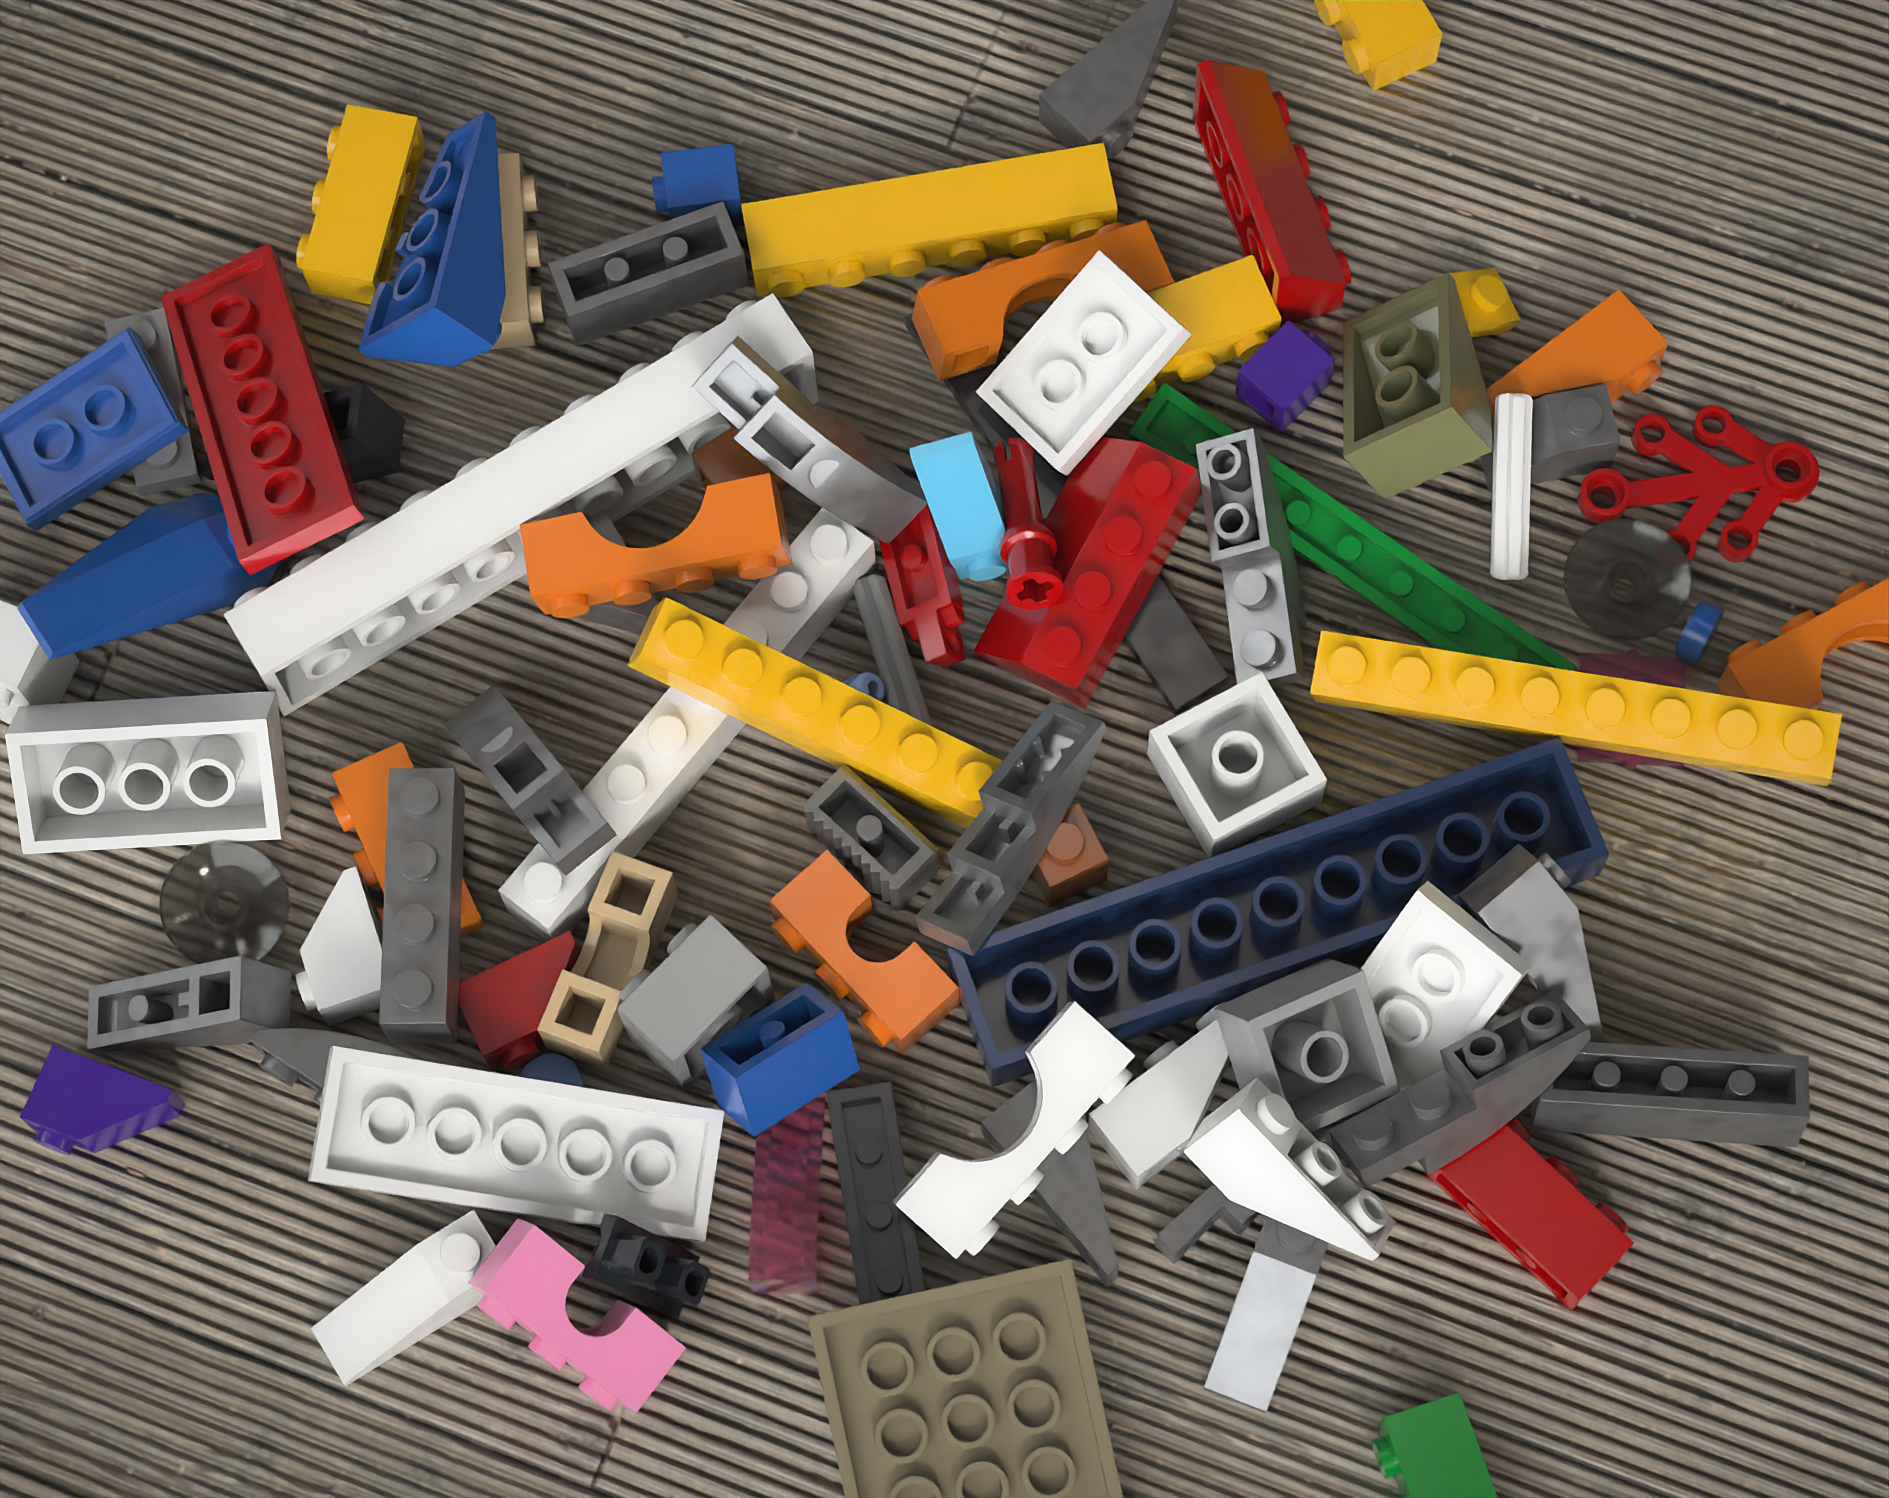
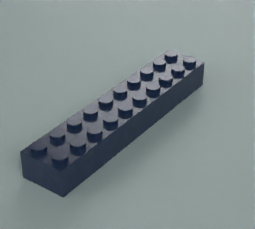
[947,737,1609,1088]

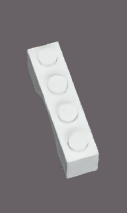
[892,1002,1135,1259]

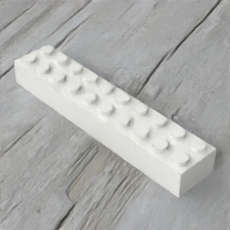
[223,293,819,717]

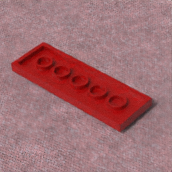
[161,243,364,575]

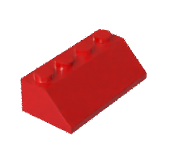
[1192,60,1351,328]
[973,437,1202,709]

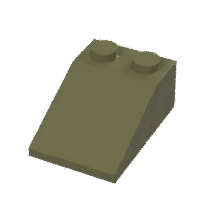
[1343,273,1492,499]

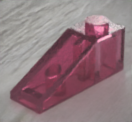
[748,1097,826,1294]

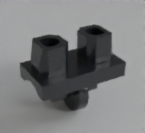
[582,1214,710,1319]

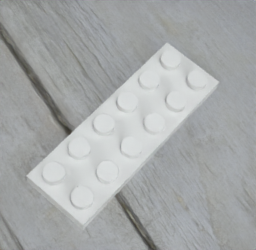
[308,1046,724,1243]

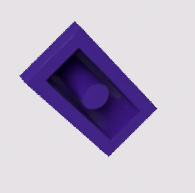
[20,1045,185,1156]

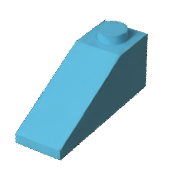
[909,431,1009,581]

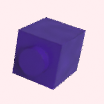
[1235,320,1335,434]

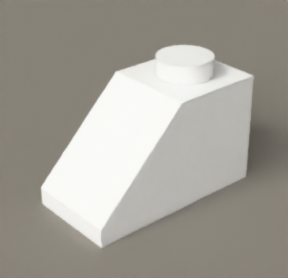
[295,866,382,1026]

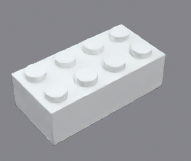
[5,691,291,854]

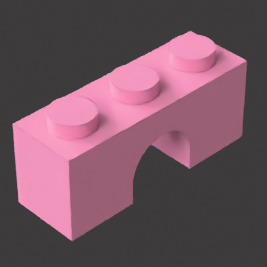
[468,1219,686,1413]

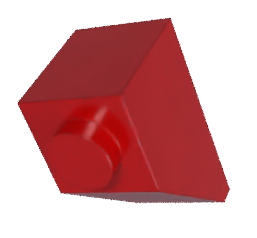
[458,931,580,1071]

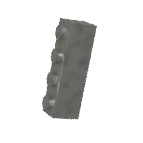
[379,768,465,1043]
[1531,1042,1810,1147]

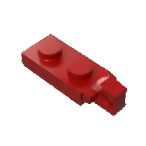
[879,489,966,669]

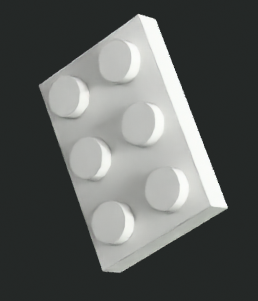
[976,250,1192,476]
[1361,881,1532,1092]

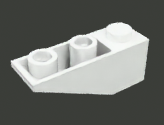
[1088,1002,1230,1189]
[1184,1078,1396,1261]

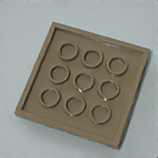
[807,1259,1123,1498]

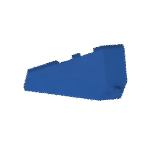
[358,111,506,367]
[17,493,281,660]

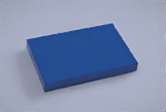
[0,327,190,531]

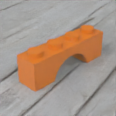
[911,220,1174,381]
[520,473,792,618]
[1717,571,1889,710]

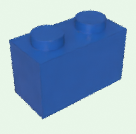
[700,982,860,1137]

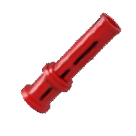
[993,438,1064,610]

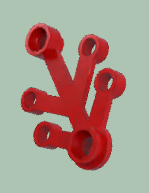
[1577,405,1820,572]

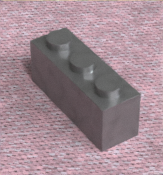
[548,201,749,347]

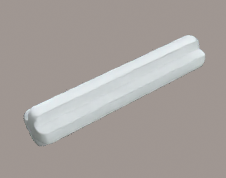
[1490,393,1533,580]

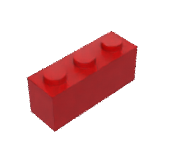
[1425,1118,1634,1311]

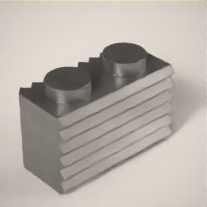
[804,765,940,910]

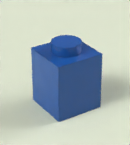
[652,144,744,227]

